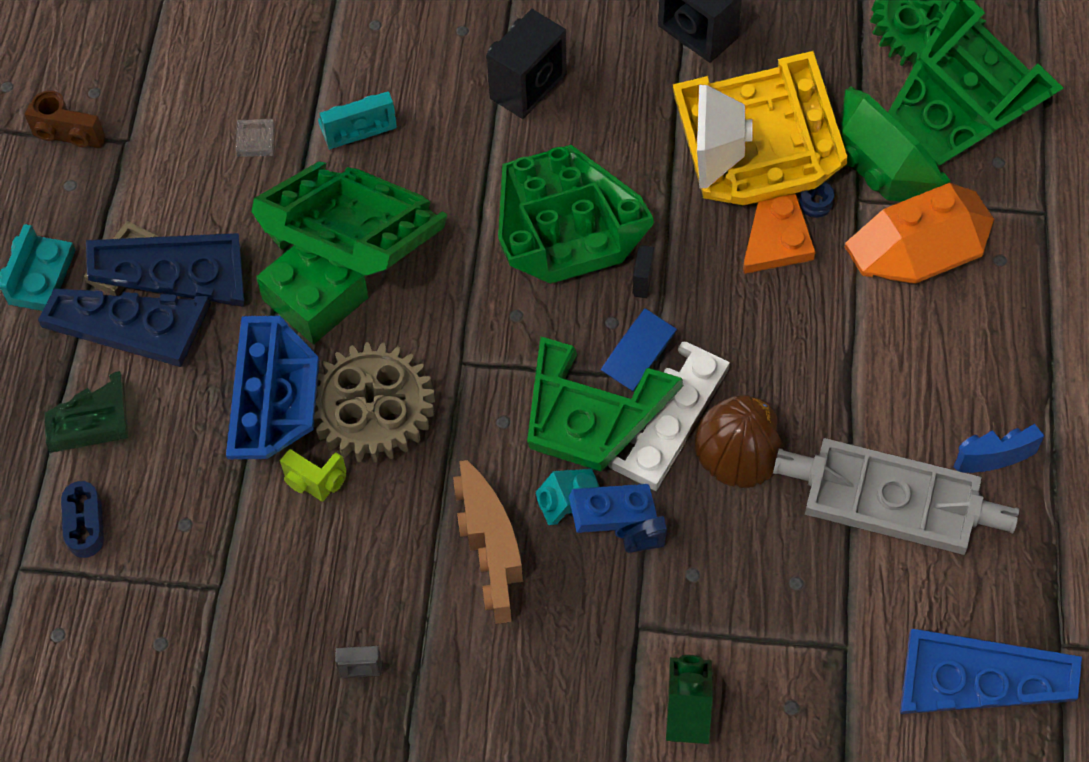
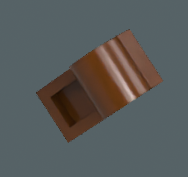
[24,90,105,148]

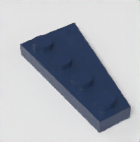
[38,289,211,367]

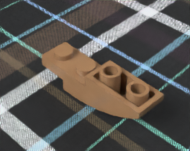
[453,460,523,624]

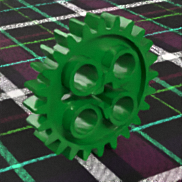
[870,0,986,67]

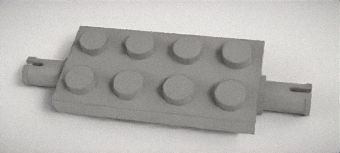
[773,438,1019,555]

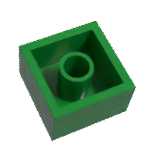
[256,245,369,345]

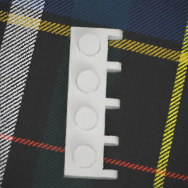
[608,342,730,491]

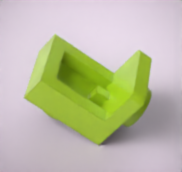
[280,449,346,502]

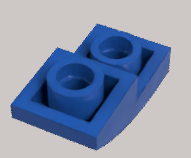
[601,308,677,392]
[953,424,1044,473]

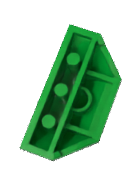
[840,86,951,202]

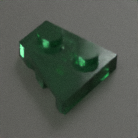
[45,371,128,453]

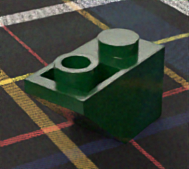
[666,655,713,744]

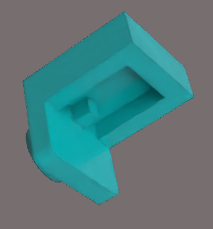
[535,469,600,525]

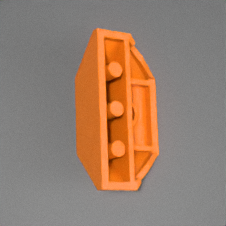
[844,183,994,283]

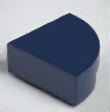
[623,516,667,553]

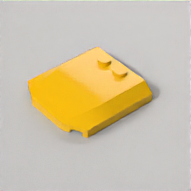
[673,51,847,205]

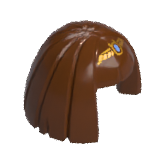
[695,395,785,488]

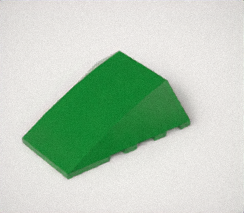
[888,0,1064,166]

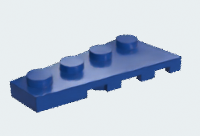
[900,629,1082,714]

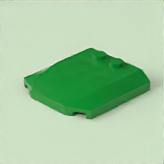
[251,161,447,276]

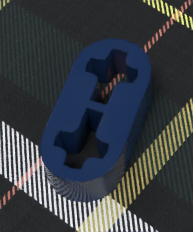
[61,481,104,558]

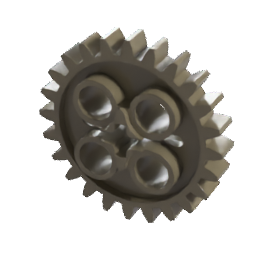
[314,342,435,462]

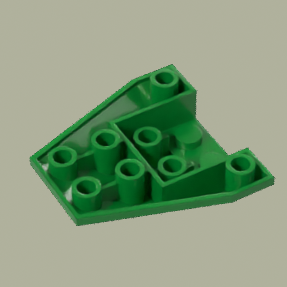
[498,145,654,284]

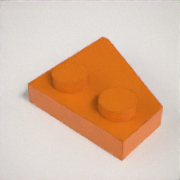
[743,193,815,274]

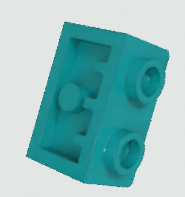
[318,91,397,150]
[0,224,76,311]

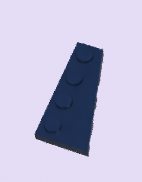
[86,233,244,307]

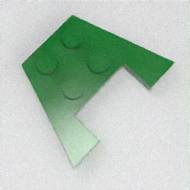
[527,336,684,472]

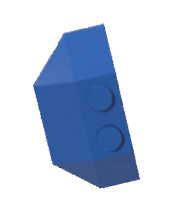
[226,316,320,459]

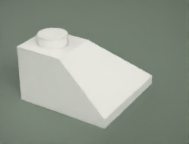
[697,85,753,188]

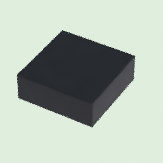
[632,245,654,299]

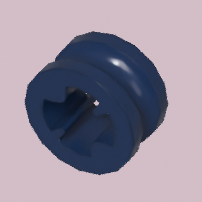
[799,182,834,218]

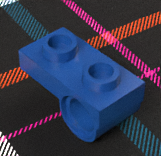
[568,484,657,538]

